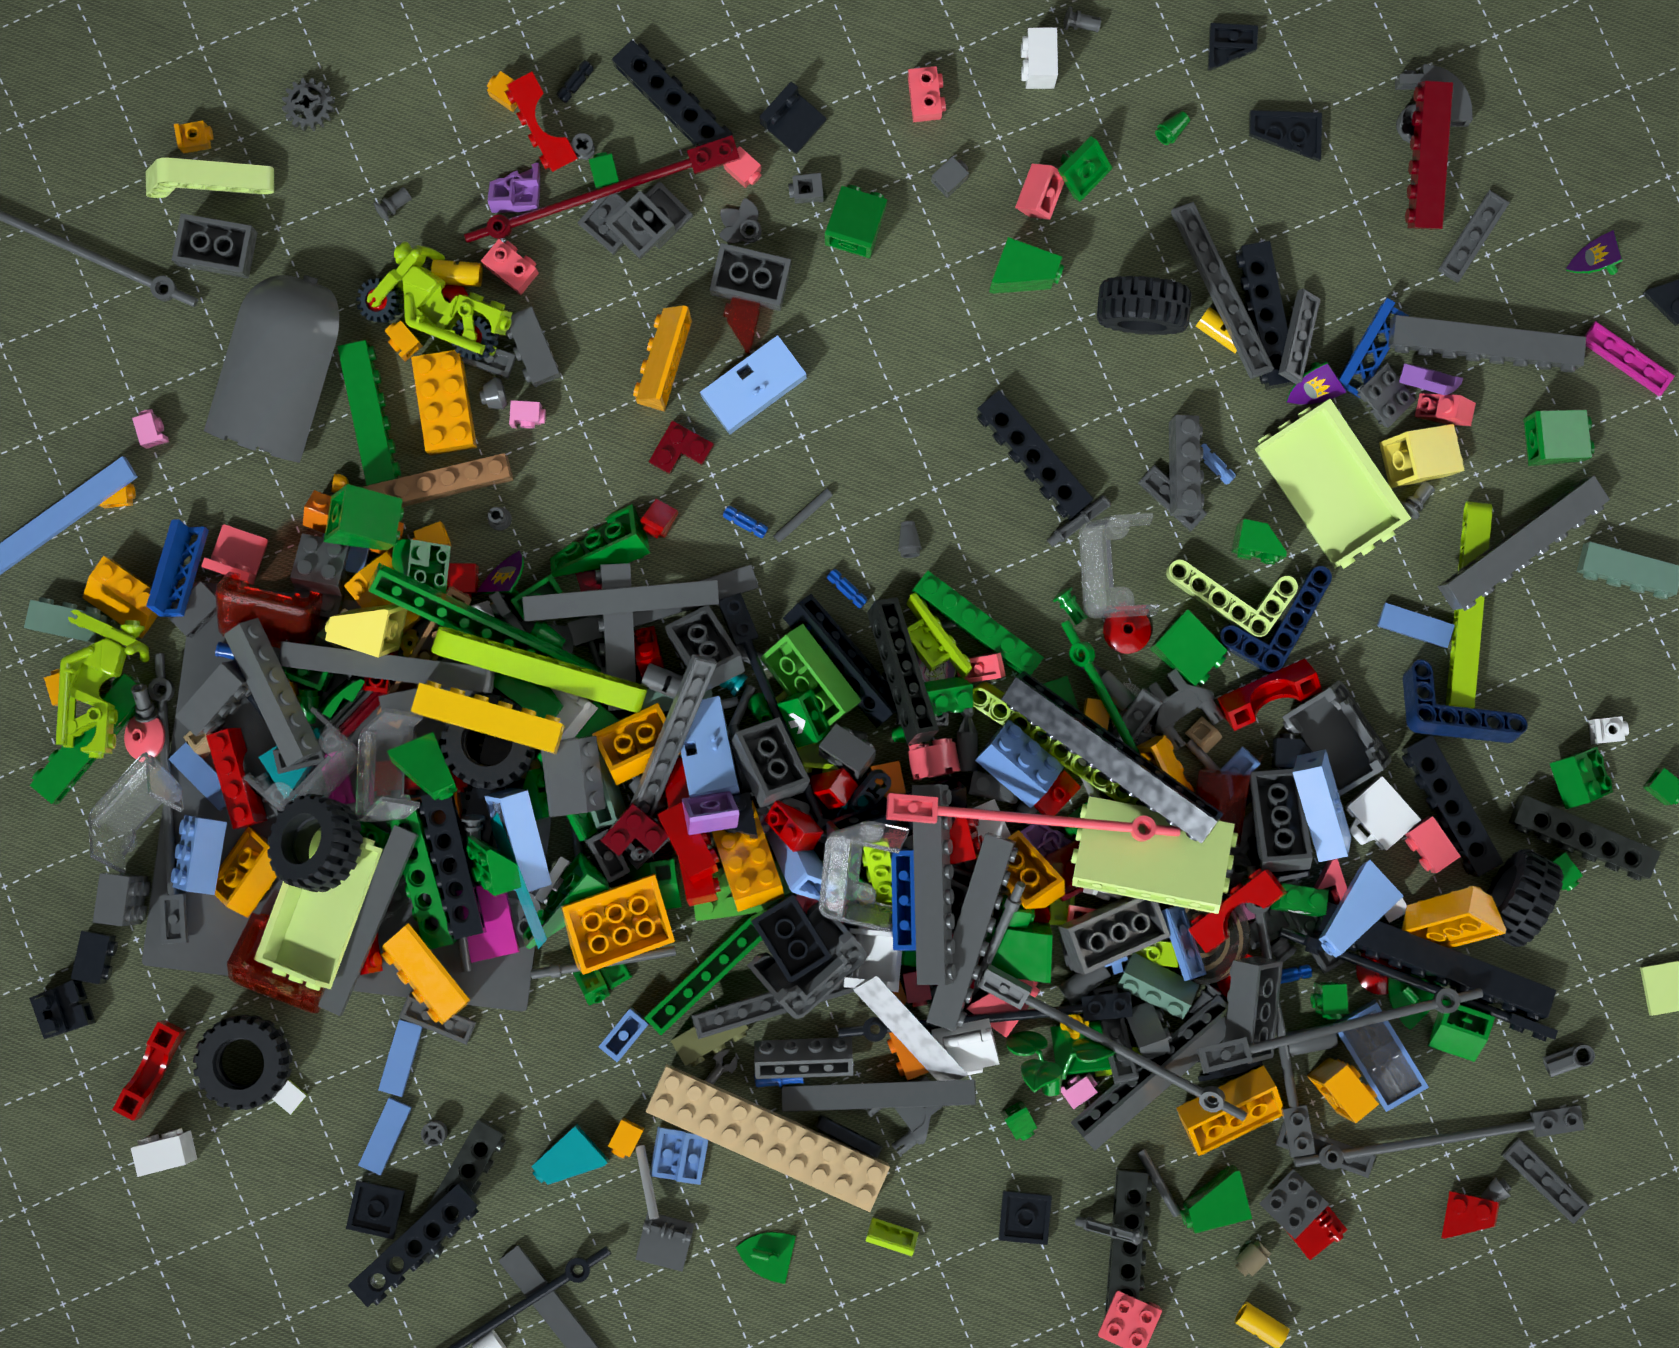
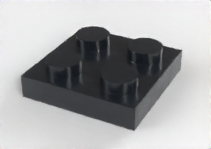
[346,1179,406,1239]
[998,1190,1052,1245]

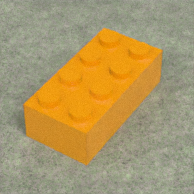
[411,350,477,455]
[711,800,785,912]
[1307,1057,1379,1123]

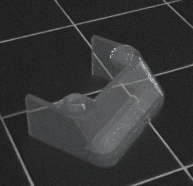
[1079,513,1159,618]
[244,706,363,811]
[355,708,423,822]
[88,752,184,874]
[819,821,909,932]

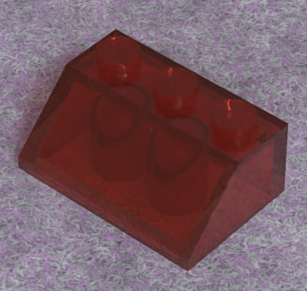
[1196,768,1250,847]

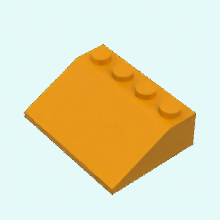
[633,305,692,412]
[561,874,675,975]

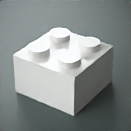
[1021,28,1058,89]
[131,1128,197,1177]

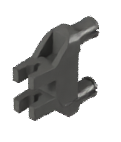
[1146,669,1225,753]
[865,1075,943,1157]

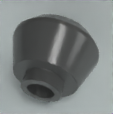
[479,377,507,410]

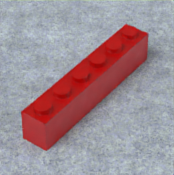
[665,758,721,906]

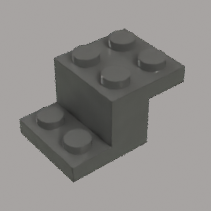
[606,181,693,259]
[289,533,350,621]

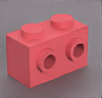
[908,66,946,122]
[1015,164,1064,220]
[481,239,539,295]
[1405,816,1461,873]

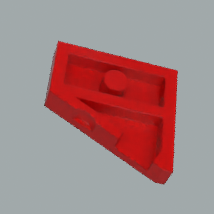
[1441,1191,1500,1239]

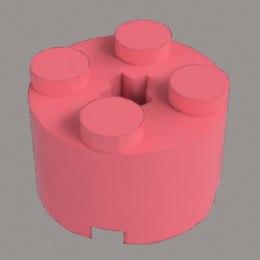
[908,738,961,781]

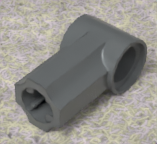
[1542,1042,1595,1077]

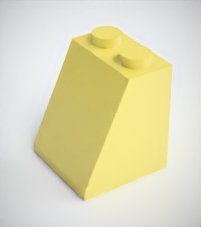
[1379,424,1465,489]
[325,604,408,658]

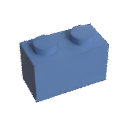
[599,1007,649,1062]

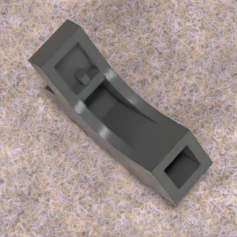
[1395,64,1473,127]

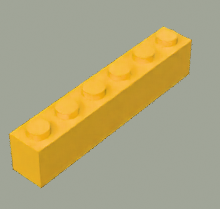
[411,680,565,754]

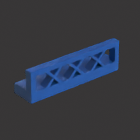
[1338,298,1409,398]
[146,519,209,617]

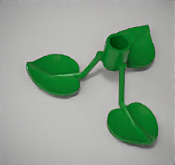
[1006,1031,1116,1096]

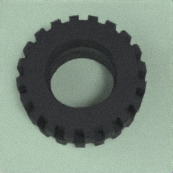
[1096,276,1192,335]
[441,694,537,790]
[267,794,363,892]
[1487,849,1564,947]
[193,1015,293,1111]

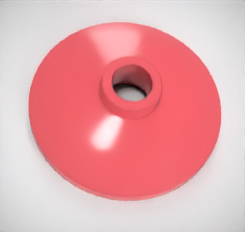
[124,717,165,761]

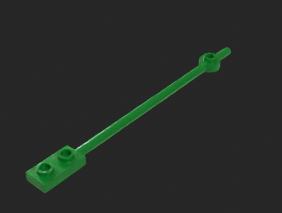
[1061,620,1141,754]

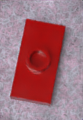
[1034,770,1081,816]

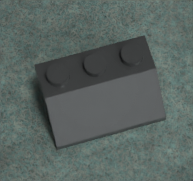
[541,736,606,817]

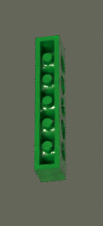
[385,799,458,949]

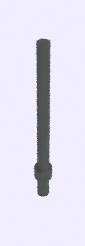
[971,881,1026,1001]
[531,946,677,979]

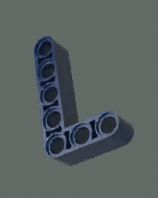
[1217,566,1332,673]
[1403,659,1528,743]

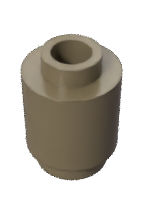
[1235,1240,1271,1277]

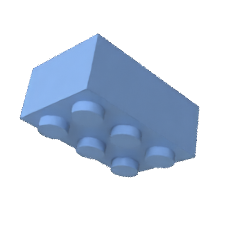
[975,720,1064,808]
[171,815,227,895]

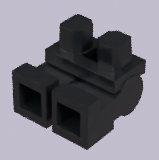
[29,979,96,1039]

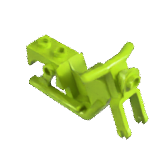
[56,609,150,758]

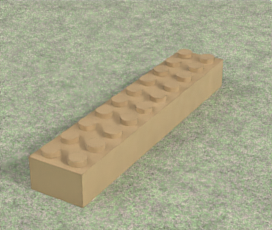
[646,1064,890,1212]

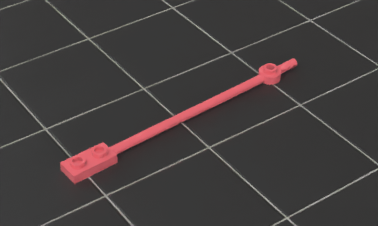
[886,793,1180,842]

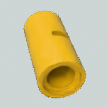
[431,260,483,287]
[1195,307,1237,353]
[1234,1302,1290,1348]

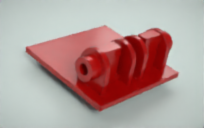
[1286,1206,1347,1260]

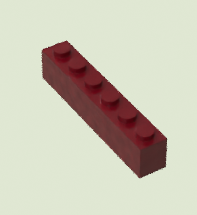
[1405,81,1453,230]

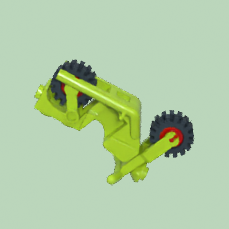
[356,241,513,360]

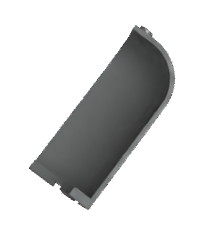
[204,275,339,463]

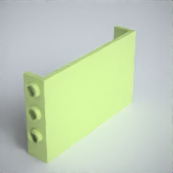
[1255,399,1411,569]
[1071,796,1238,914]
[254,827,383,991]

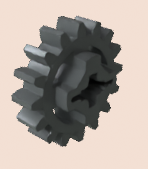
[282,78,335,131]

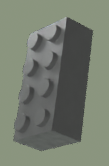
[1249,769,1313,872]
[1058,896,1170,975]
[1223,956,1283,1064]

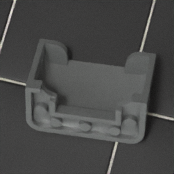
[1282,680,1392,796]
[747,901,867,1019]

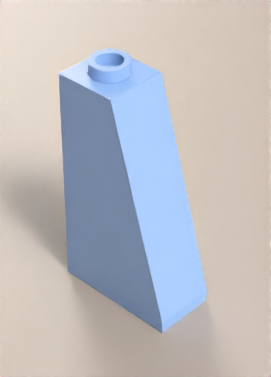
[766,828,837,901]
[1319,860,1404,958]

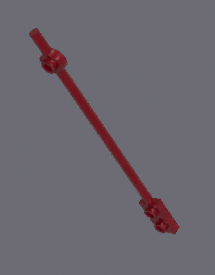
[464,135,740,243]

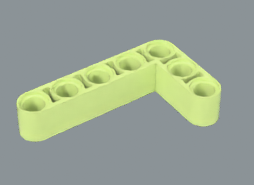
[146,158,274,198]
[1166,560,1298,639]

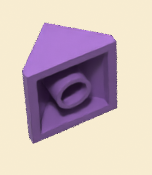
[682,791,739,835]

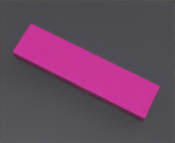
[1584,321,1675,396]

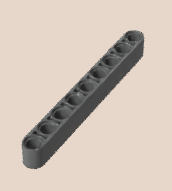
[279,641,495,693]

